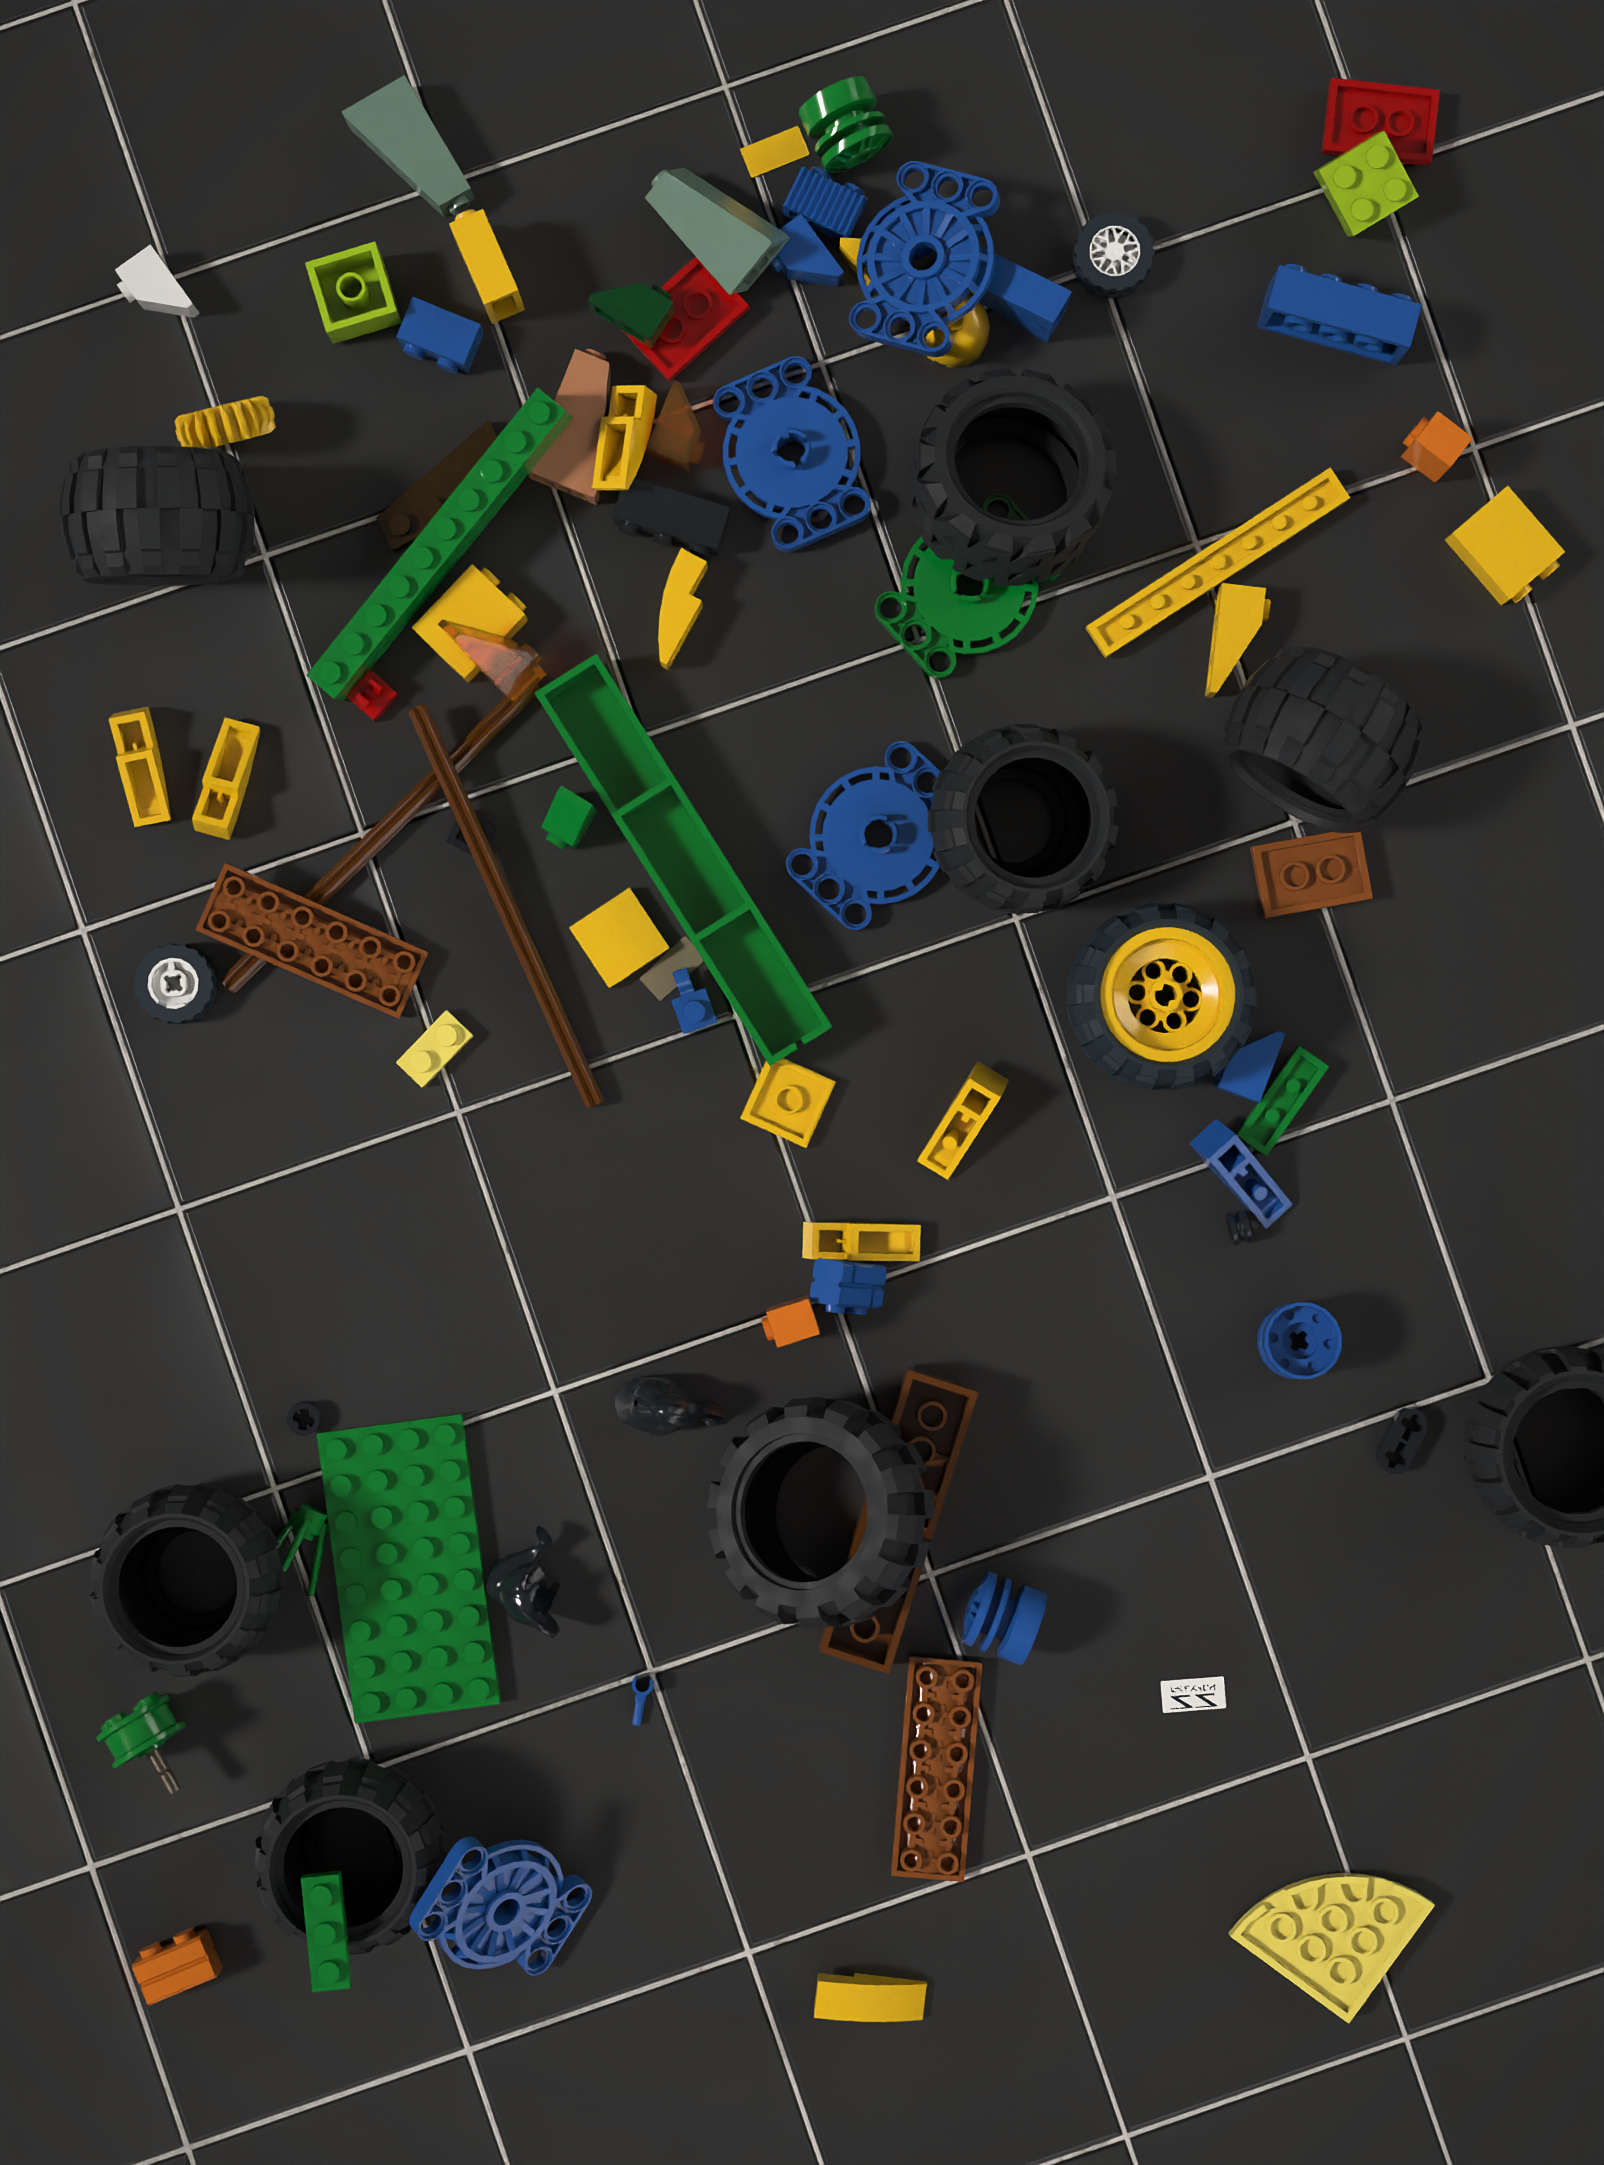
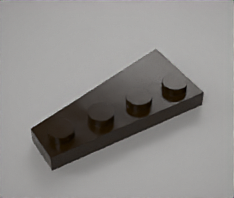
[376,420,523,553]

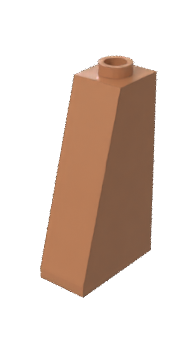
[528,349,612,505]

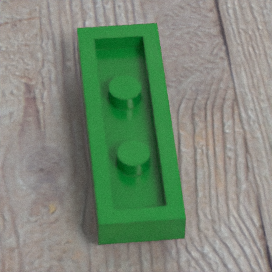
[1236,1046,1329,1156]
[301,1870,353,1992]

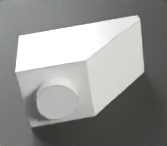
[115,245,200,318]

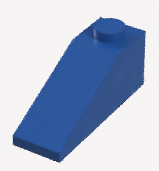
[1189,1119,1293,1229]

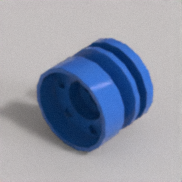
[1257,1302,1342,1379]
[961,1571,1047,1666]

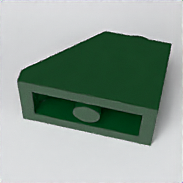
[588,282,675,349]

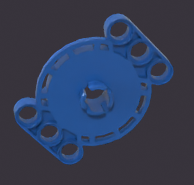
[849,161,1001,358]
[713,356,871,553]
[786,741,940,931]
[409,1837,592,1976]

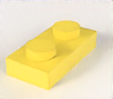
[396,1010,474,1088]

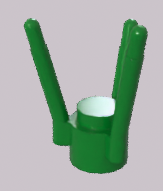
[276,1503,329,1596]

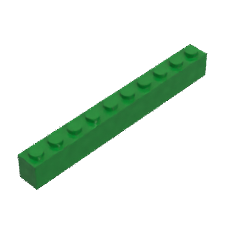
[306,387,573,702]

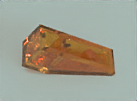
[438,619,546,705]

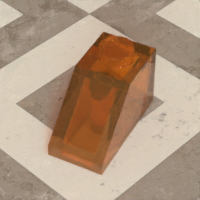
[647,380,706,472]

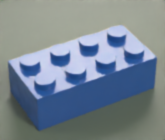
[1256,264,1422,366]

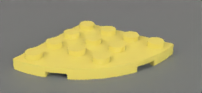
[1228,1873,1435,2023]

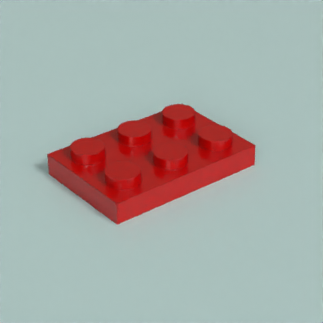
[1321,78,1440,166]
[620,256,749,382]

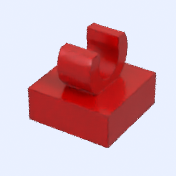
[346,669,399,722]

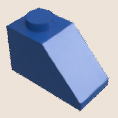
[769,214,844,287]
[1211,1031,1285,1103]

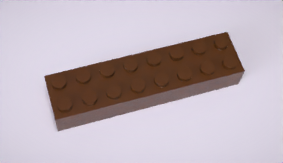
[818,1367,979,1674]

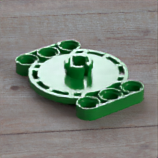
[874,493,1061,680]

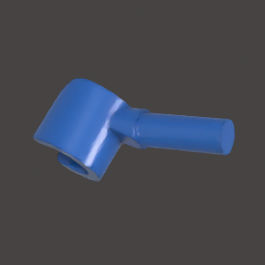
[632,1675,654,1726]

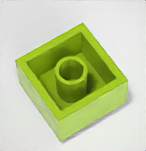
[1313,131,1419,236]
[305,241,402,344]

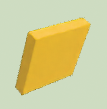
[569,887,670,989]
[740,1059,836,1148]

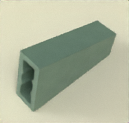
[341,75,475,217]
[645,168,790,295]

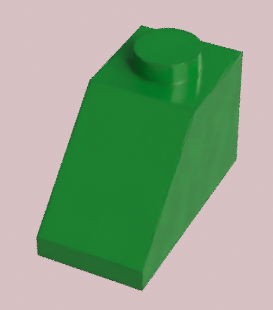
[541,786,598,850]

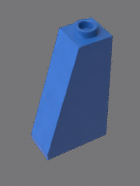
[934,248,1072,343]

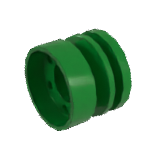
[798,76,894,173]

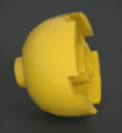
[925,295,990,368]

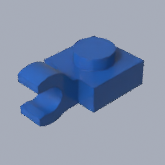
[671,967,717,1034]

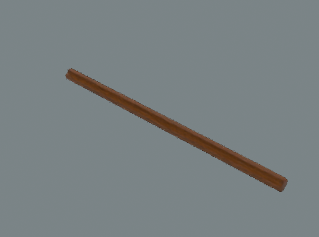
[220,677,540,993]
[409,704,603,1108]

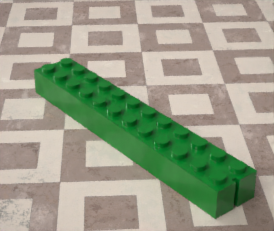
[535,653,832,1067]

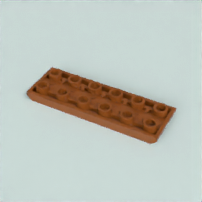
[195,863,428,1019]
[891,1656,982,1882]

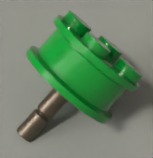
[96,1691,186,1796]

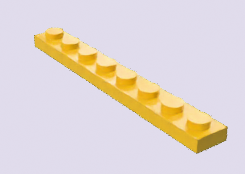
[1085,467,1350,658]

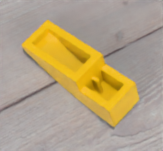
[592,385,657,490]
[658,548,708,670]
[109,706,171,827]
[192,717,260,840]
[802,1222,921,1261]
[814,1973,927,2022]

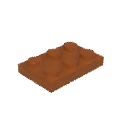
[1250,831,1373,919]

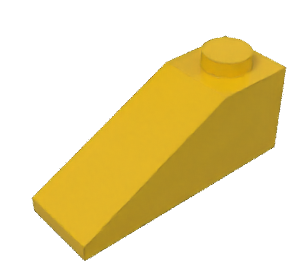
[1205,583,1271,698]
[917,1061,1009,1180]

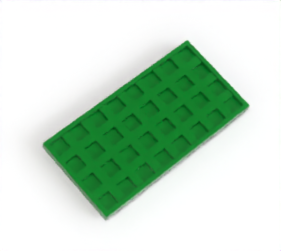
[317,1413,501,1724]

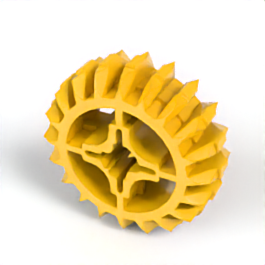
[175,396,276,449]

